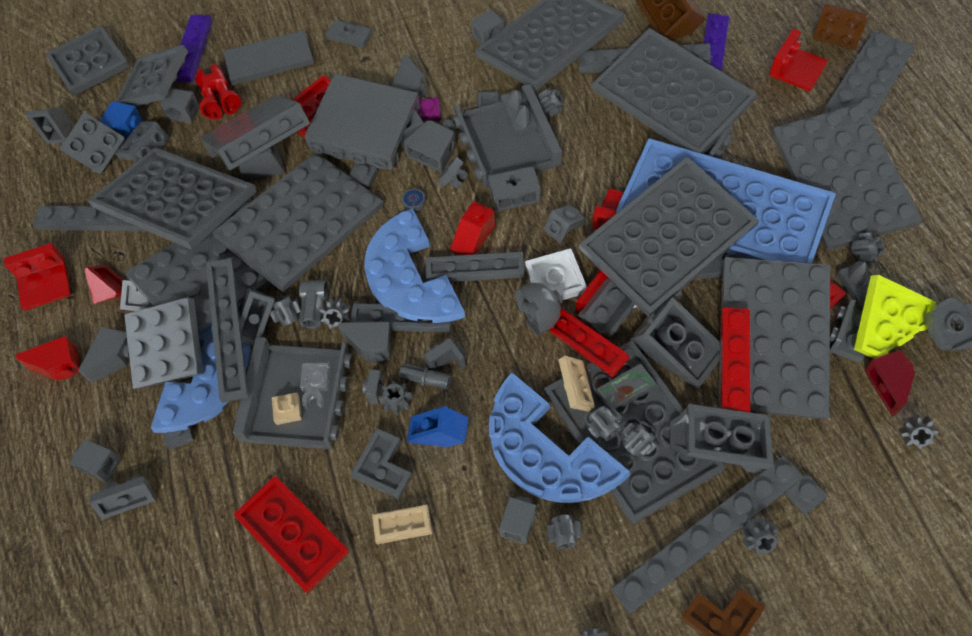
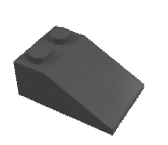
[630,297,720,388]

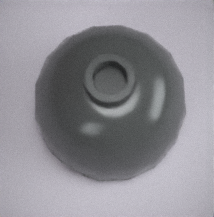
[515,282,562,335]

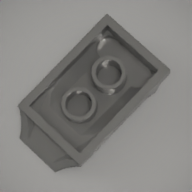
[669,404,773,473]

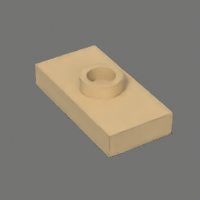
[559,356,595,412]
[372,505,432,544]

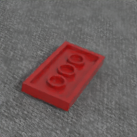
[233,476,350,594]

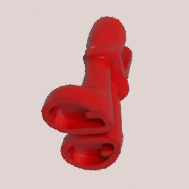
[195,64,241,120]

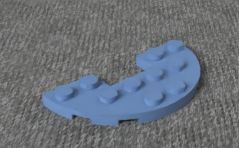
[365,208,465,323]
[151,325,252,433]
[489,373,631,503]

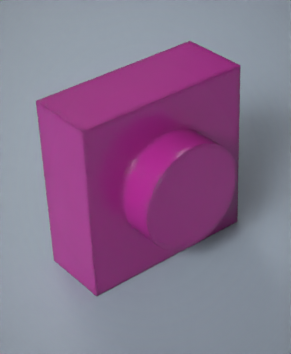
[418,97,441,122]

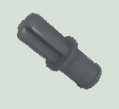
[399,364,452,390]

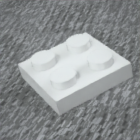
[525,248,587,300]

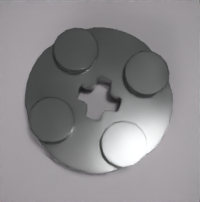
[924,298,972,351]

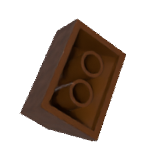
[636,0,706,40]

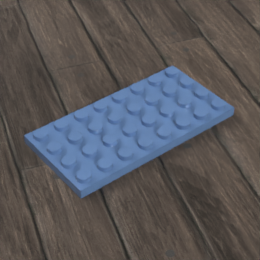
[616,138,836,264]

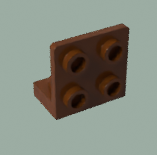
[813,4,869,50]

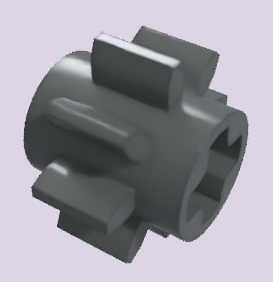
[538,88,564,117]
[852,232,885,263]
[270,295,301,326]
[319,298,351,329]
[378,381,412,415]
[588,406,622,441]
[898,413,939,449]
[622,422,657,456]
[547,515,582,549]
[741,517,780,555]

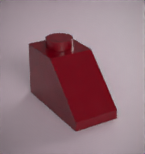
[864,350,916,416]

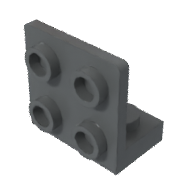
[59,112,125,174]

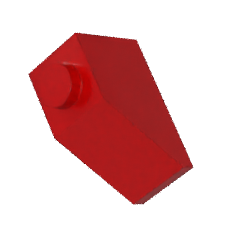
[450,201,495,256]
[16,336,81,381]

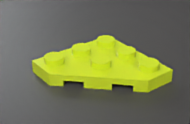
[854,275,936,358]

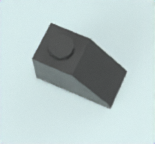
[392,55,427,100]
[26,107,72,144]
[239,288,275,345]
[338,322,392,363]
[78,327,130,383]

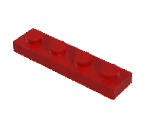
[548,308,629,378]
[721,308,750,413]

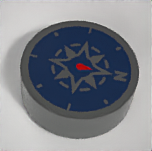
[402,189,426,212]

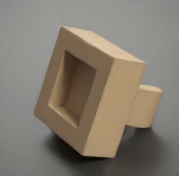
[272,392,302,425]

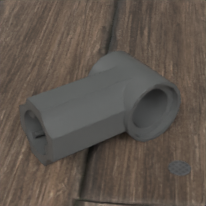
[299,280,329,329]

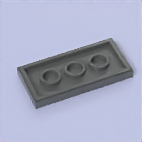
[223,30,314,86]

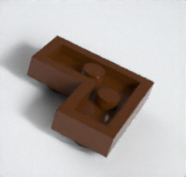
[680,588,766,636]

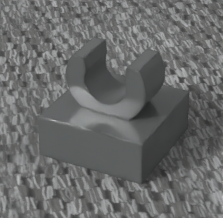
[437,157,468,189]

